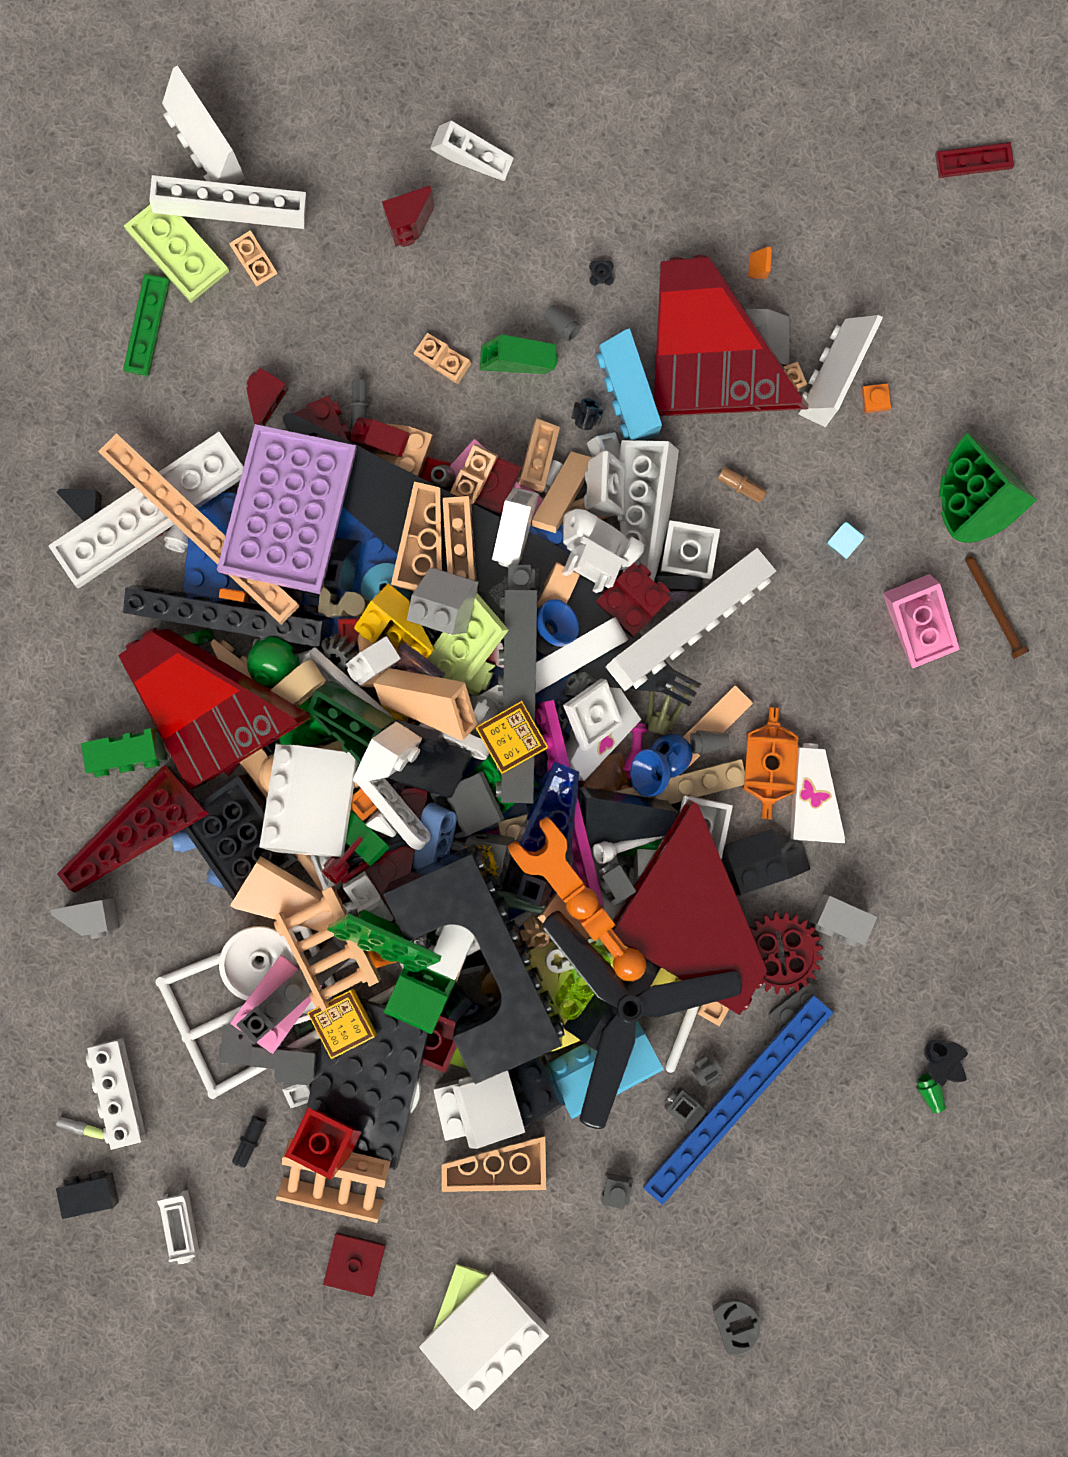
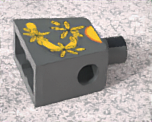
[450,832,515,890]

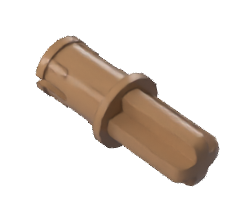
[717,466,767,503]

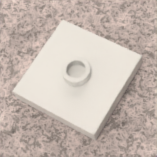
[563,679,623,751]

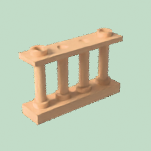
[274,886,381,1011]
[276,1138,391,1223]

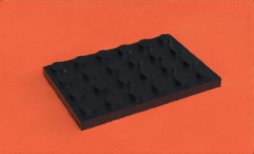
[305,992,430,1170]

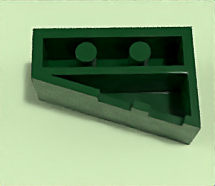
[307,681,395,767]

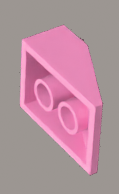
[883,574,960,668]
[230,955,323,1054]

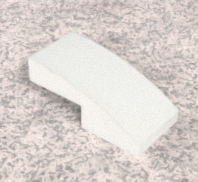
[342,871,394,922]

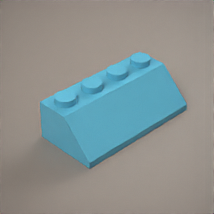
[596,329,662,441]
[548,1021,664,1119]

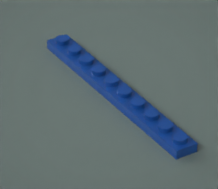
[643,994,834,1205]

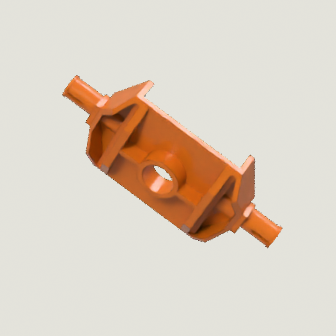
[742,707,799,820]

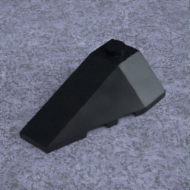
[564,958,661,1051]

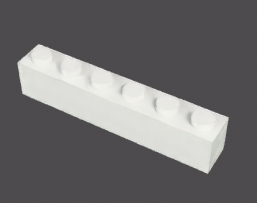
[150,175,306,229]

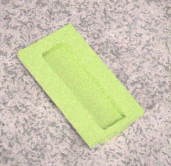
[433,1264,488,1330]

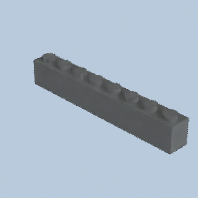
[496,590,537,803]

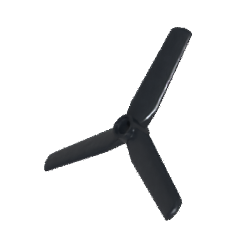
[542,910,742,1129]

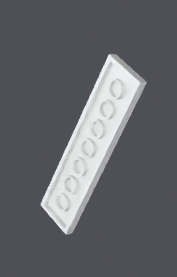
[49,432,244,589]

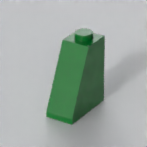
[480,334,558,374]

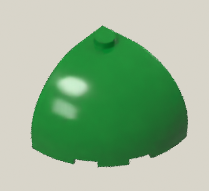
[939,433,1037,543]

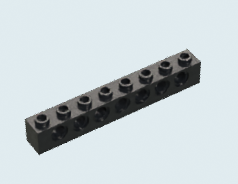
[123,584,331,647]

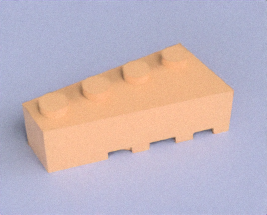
[391,482,442,592]
[442,1135,546,1192]

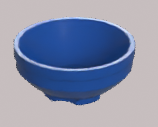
[537,599,579,646]
[650,734,693,778]
[630,749,670,797]

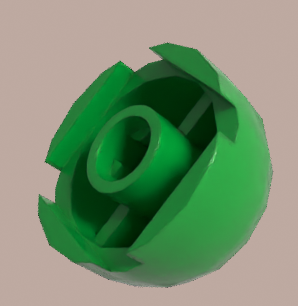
[247,636,300,689]

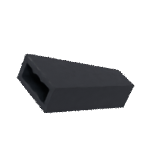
[579,787,678,845]

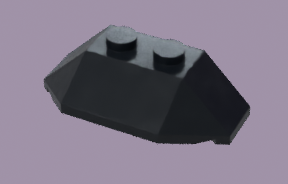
[721,829,810,896]

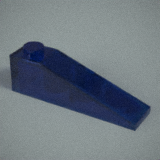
[510,761,579,862]

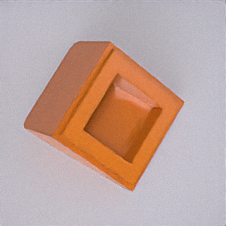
[748,247,772,279]

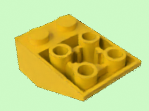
[354,583,434,673]

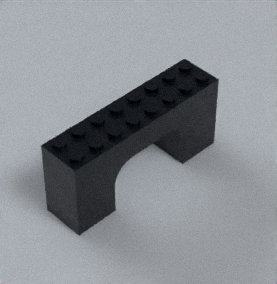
[383,844,565,1084]

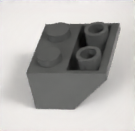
[430,771,504,840]

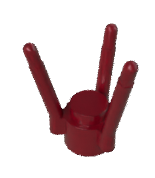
[322,837,369,885]

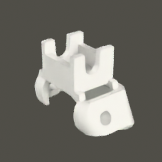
[562,509,644,593]

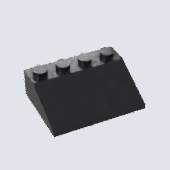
[184,774,299,900]

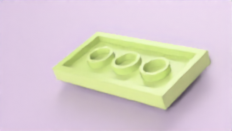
[124,204,229,303]
[418,594,509,686]

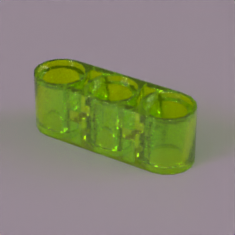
[555,945,611,1020]

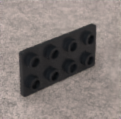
[385,720,472,798]

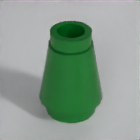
[916,1073,946,1113]

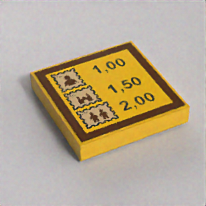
[475,701,548,774]
[307,989,377,1059]

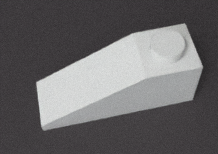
[430,121,513,181]

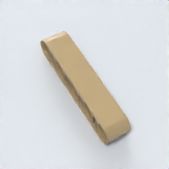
[271,660,327,707]

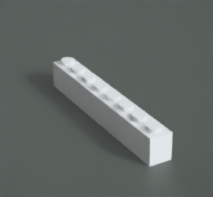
[606,548,776,691]

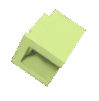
[466,661,497,695]

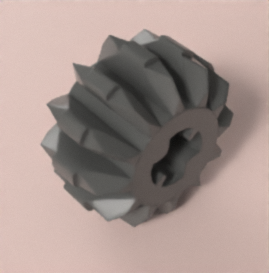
[317,634,360,675]

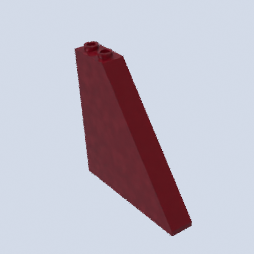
[612,799,767,1015]

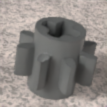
[692,1054,724,1088]

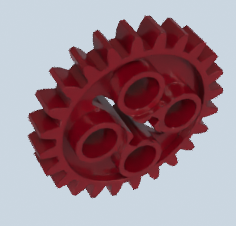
[749,911,823,994]

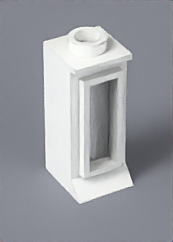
[157,1190,199,1264]

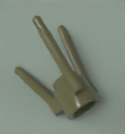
[645,685,694,735]

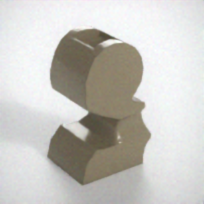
[318,587,370,618]

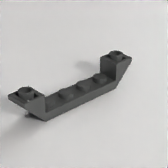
[236,937,350,1044]

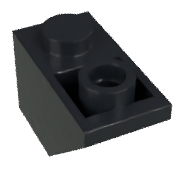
[323,538,362,592]

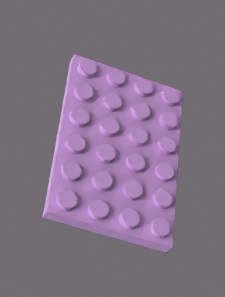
[217,424,357,594]

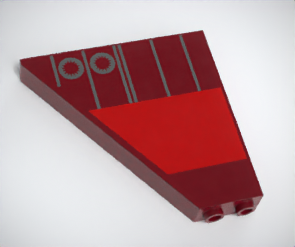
[654,255,809,416]
[118,628,311,790]

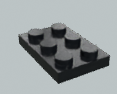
[507,1054,566,1129]

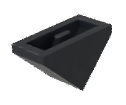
[56,489,102,522]

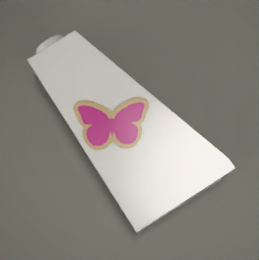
[565,687,641,781]
[790,743,845,843]

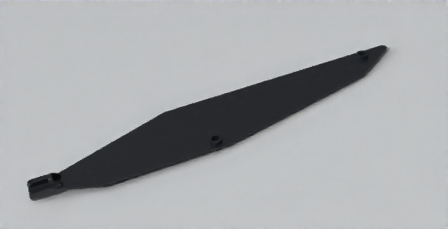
[283,412,702,707]

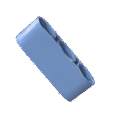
[413,802,456,871]

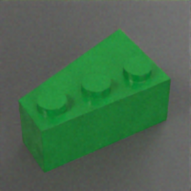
[81,728,166,778]

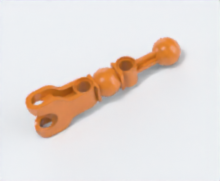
[507,816,646,981]

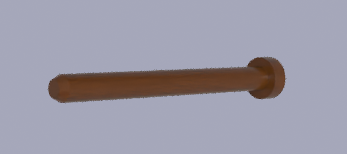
[966,556,1030,659]

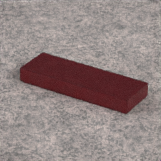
[935,142,1014,178]

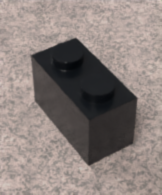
[56,1170,119,1219]

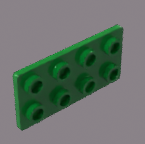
[327,909,442,972]

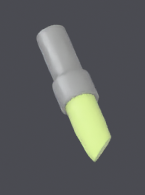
[56,1116,104,1139]

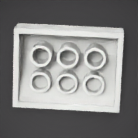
[162,66,245,184]
[799,315,883,427]
[260,744,358,857]
[419,1272,549,1411]

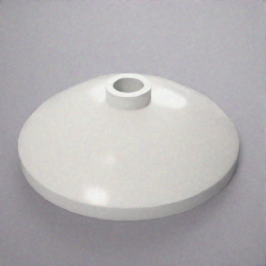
[219,926,298,1001]

